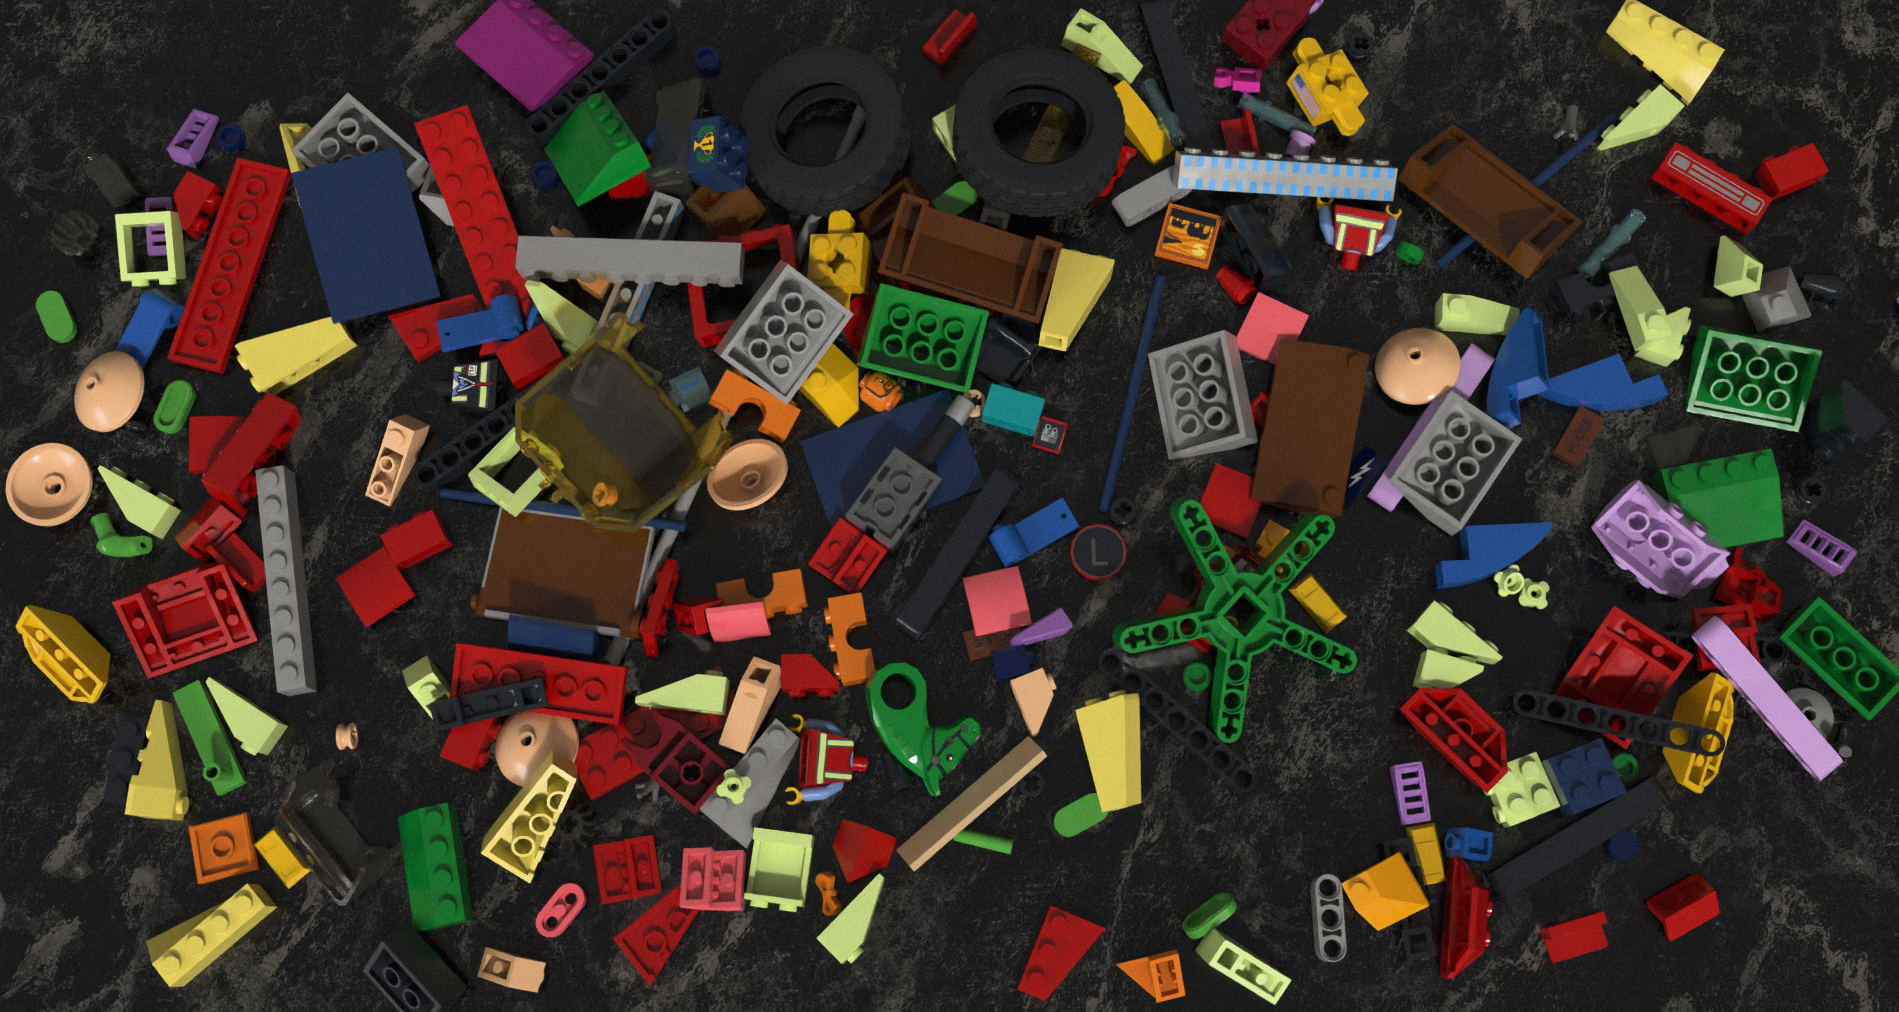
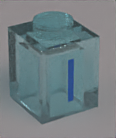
[668,366,713,412]

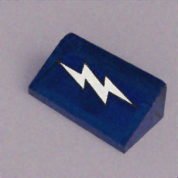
[1344,446,1390,505]

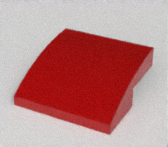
[189,416,248,474]
[1200,462,1262,538]
[807,517,888,594]
[336,547,415,627]
[1692,604,1761,671]
[592,835,662,905]

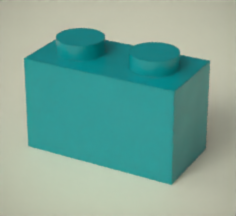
[982,383,1045,437]

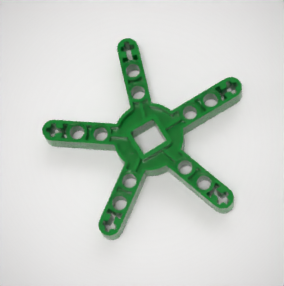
[1113,498,1357,743]

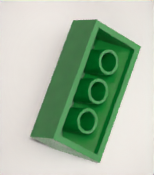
[1778,597,1899,721]
[398,803,474,932]

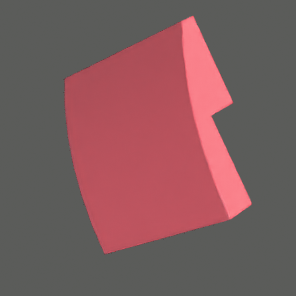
[1236,292,1309,366]
[963,566,1032,636]
[705,602,771,643]
[679,847,746,911]

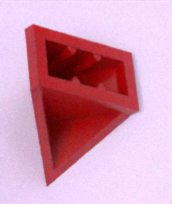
[832,819,897,883]

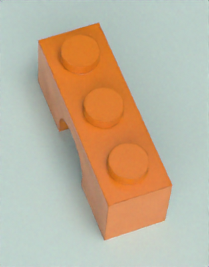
[708,369,801,443]
[716,569,808,619]
[824,592,875,686]

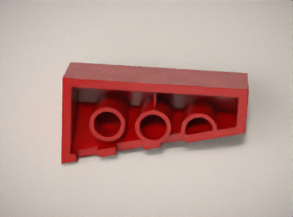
[201,392,302,518]

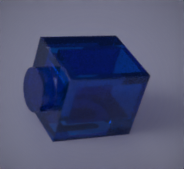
[990,644,1035,684]

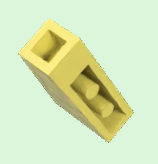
[1038,248,1115,352]
[235,317,357,395]
[1075,690,1141,812]

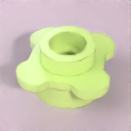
[1494,564,1524,597]
[1518,578,1549,609]
[717,769,752,804]

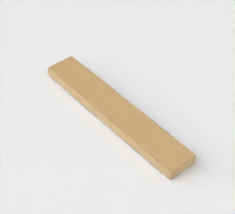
[896,736,1047,871]

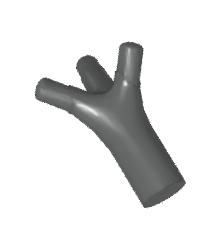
[1553,105,1579,141]
[1830,727,1852,758]
[635,778,660,801]

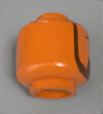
[859,371,902,412]

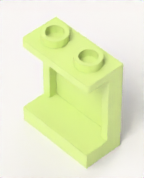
[744,827,815,912]

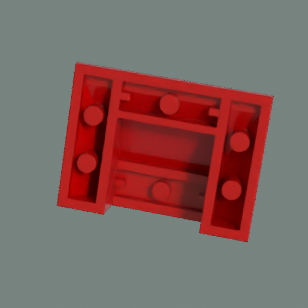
[112,562,259,679]
[1553,605,1693,749]

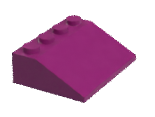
[455,0,594,112]

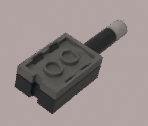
[845,395,975,554]

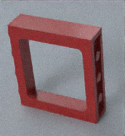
[688,224,801,347]

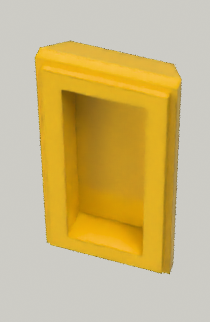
[1288,573,1347,634]
[1405,823,1448,885]
[254,825,312,889]

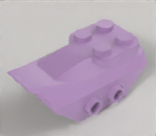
[1591,480,1730,599]

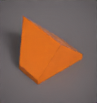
[1116,949,1185,1003]

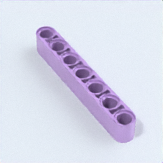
[1367,343,1495,512]
[1691,616,1843,781]

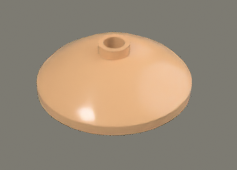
[1375,328,1461,405]
[74,351,144,432]
[707,439,788,510]
[6,443,93,526]
[495,711,579,787]

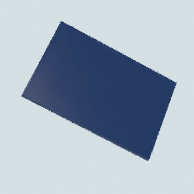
[291,147,441,324]
[800,388,985,528]

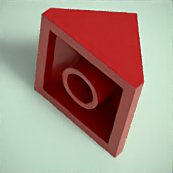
[494,322,568,392]

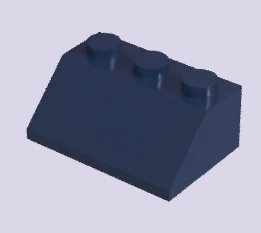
[508,615,605,662]

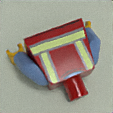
[1316,197,1402,270]
[785,714,868,805]

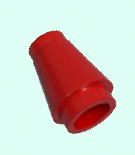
[1216,265,1257,305]

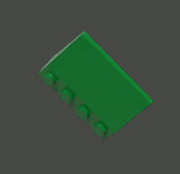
[544,90,651,207]
[856,283,989,393]
[1685,324,1822,432]
[1650,449,1784,548]

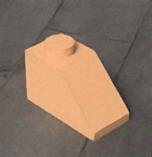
[1010,668,1056,737]
[477,947,546,993]

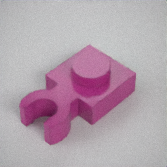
[1214,67,1262,93]

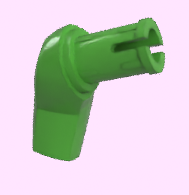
[90,513,152,557]

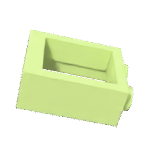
[115,211,186,287]
[468,427,561,517]

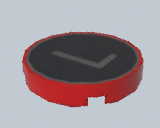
[1070,524,1127,581]

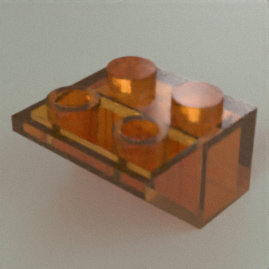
[686,184,766,238]

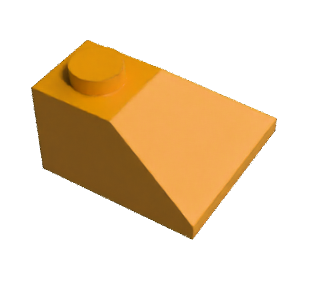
[1341,852,1430,931]

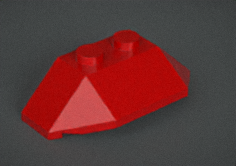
[1400,688,1508,793]
[1440,857,1492,979]

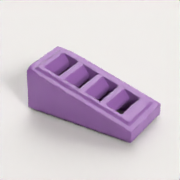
[167,109,219,168]
[145,197,178,257]
[1786,519,1857,577]
[1009,608,1073,648]
[1389,761,1431,825]

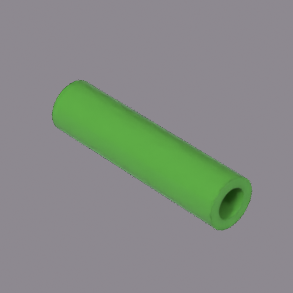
[953,828,1013,854]

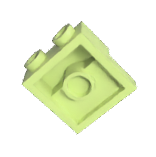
[1484,752,1560,828]

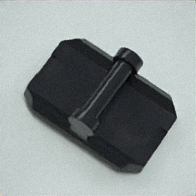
[975,312,1044,385]

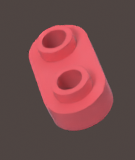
[536,883,586,937]

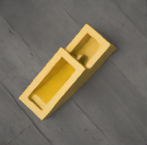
[1114,80,1175,166]

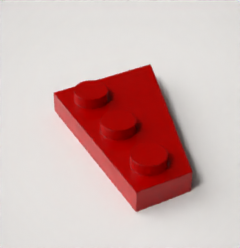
[389,294,484,362]
[639,558,679,661]
[614,884,700,986]
[1017,906,1106,1001]

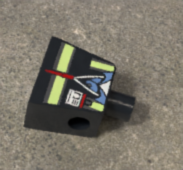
[437,359,505,416]

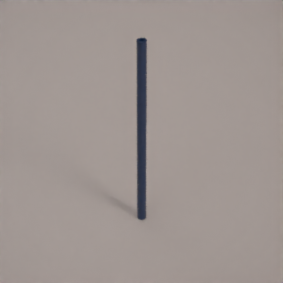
[1434,112,1619,270]
[1098,275,1166,512]
[440,487,687,532]

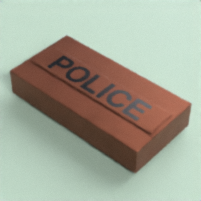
[1551,405,1605,467]
[963,627,1025,661]

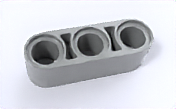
[1112,165,1192,226]
[1310,874,1347,962]

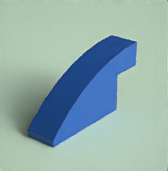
[1487,307,1550,428]
[1537,354,1668,411]
[1435,522,1553,589]

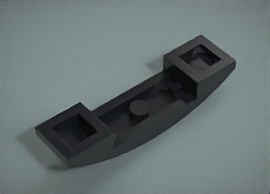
[429,677,550,732]
[1383,836,1438,961]

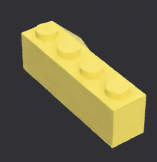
[1606,0,1725,106]
[481,750,577,883]
[147,883,277,987]

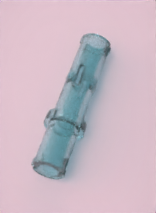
[1140,78,1186,147]
[1237,91,1318,137]
[1578,209,1646,279]

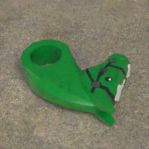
[865,663,981,797]

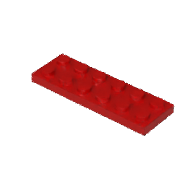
[450,642,628,725]
[574,666,735,800]

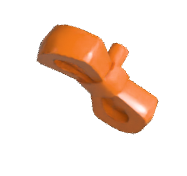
[815,871,842,916]

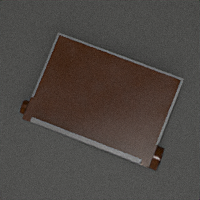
[470,506,656,639]

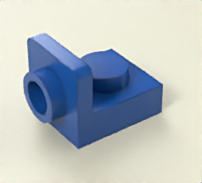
[1444,828,1493,862]

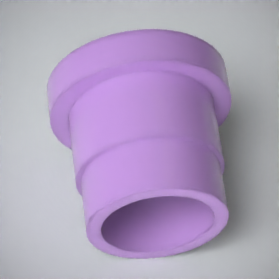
[1284,130,1316,158]

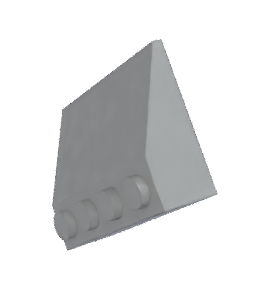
[291,92,430,193]
[714,260,854,405]
[1148,330,1258,460]
[1389,391,1522,536]

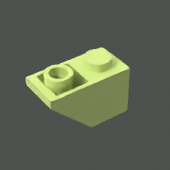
[1713,235,1763,297]
[1634,307,1691,367]
[1413,647,1484,688]
[402,656,451,719]

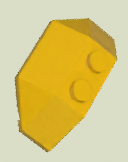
[799,343,859,428]
[16,605,110,703]
[1662,673,1734,794]

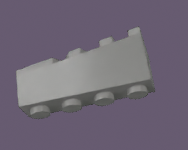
[700,719,801,849]

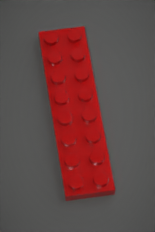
[414,105,535,324]
[167,158,291,374]

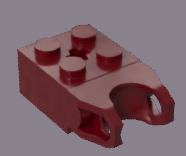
[1222,0,1317,73]
[621,706,733,815]

